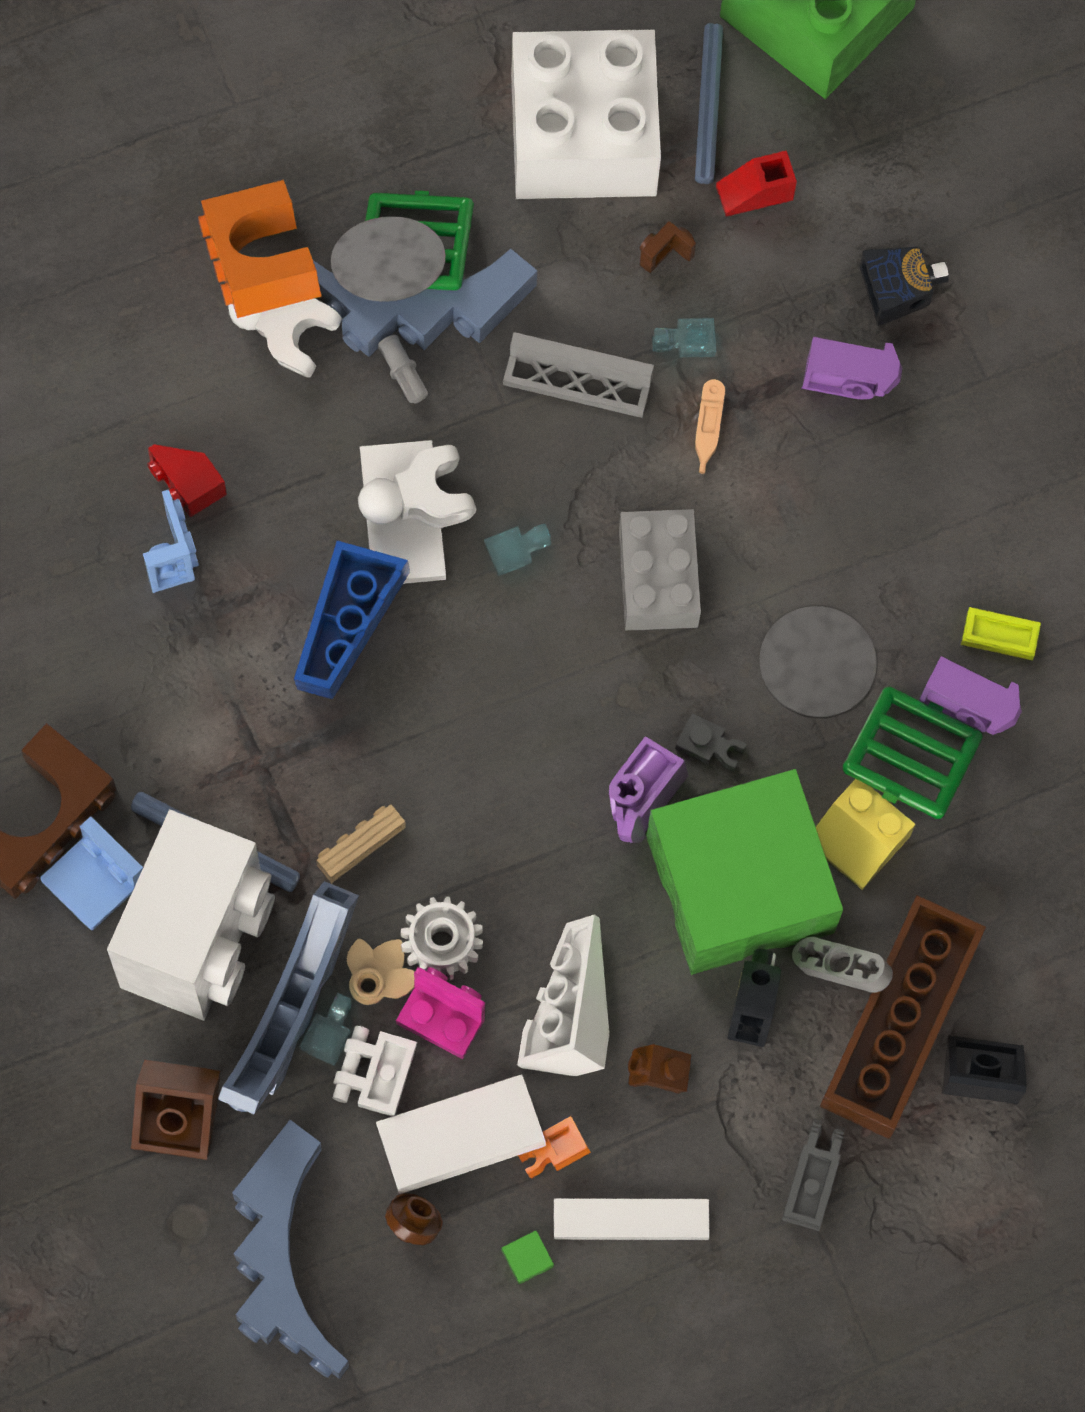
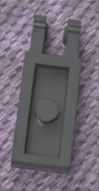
[782,1118,845,1231]

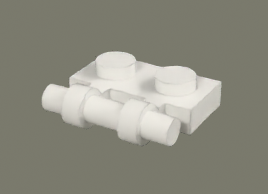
[332,1026,417,1117]

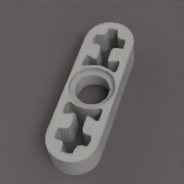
[792,937,893,993]

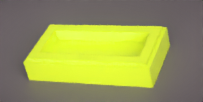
[961,607,1041,661]

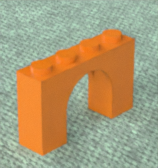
[198,180,321,318]

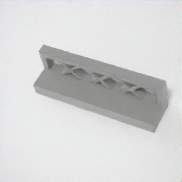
[503,332,654,418]

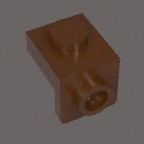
[640,221,696,274]
[628,1044,691,1094]

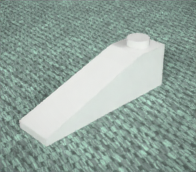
[517,915,609,1076]

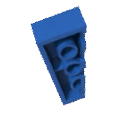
[294,541,410,699]

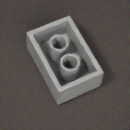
[619,509,701,631]

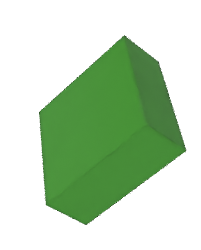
[501,1231,554,1284]

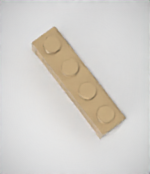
[317,804,406,884]

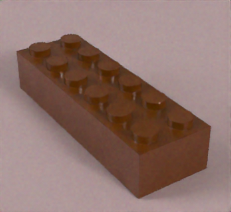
[820,895,986,1139]

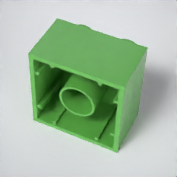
[720,0,916,99]

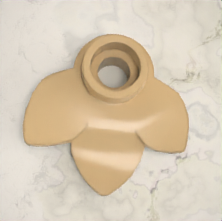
[347,939,415,1005]

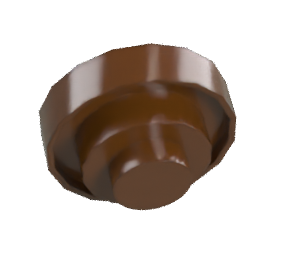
[385,1193,443,1245]

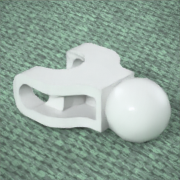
[228,298,343,377]
[358,445,477,528]

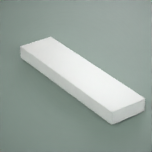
[554,1199,709,1240]

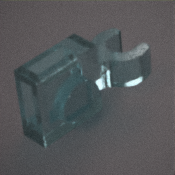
[652,318,716,357]
[484,524,551,576]
[299,993,353,1066]

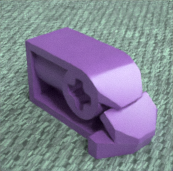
[802,337,902,400]
[919,656,1022,735]
[609,736,688,843]

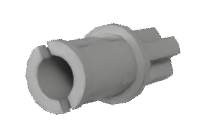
[378,335,428,404]

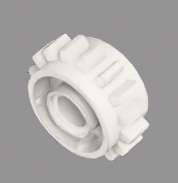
[401,897,483,980]

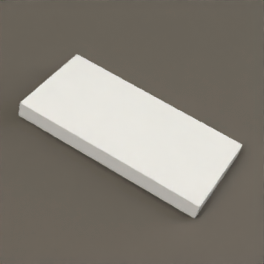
[360,440,446,584]
[376,1074,546,1194]

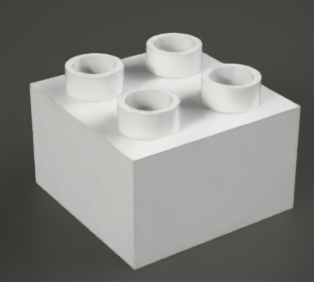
[511,30,661,199]
[107,809,275,1021]

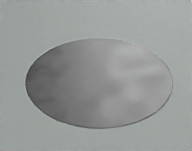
[331,217,446,302]
[760,606,877,717]

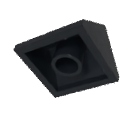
[942,1035,1027,1104]

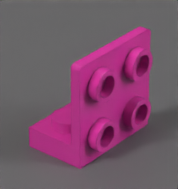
[396,967,485,1059]

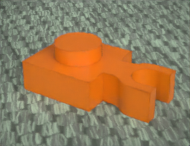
[518,1116,591,1178]

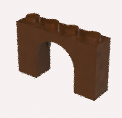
[0,723,117,899]

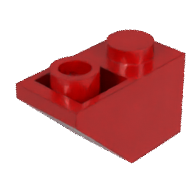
[716,150,797,217]
[147,444,227,517]

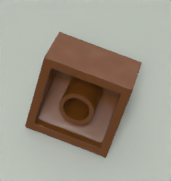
[131,1059,220,1160]

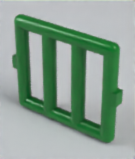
[365,190,474,291]
[842,686,983,819]

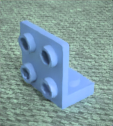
[143,489,199,593]
[41,816,143,930]

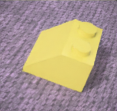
[816,779,915,890]

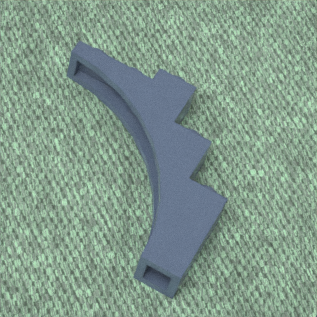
[313,249,537,357]
[218,881,359,1114]
[232,1120,349,1379]

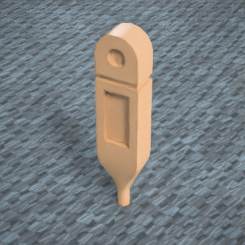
[695,379,725,474]

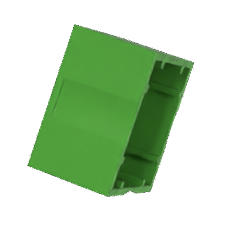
[646,769,843,975]

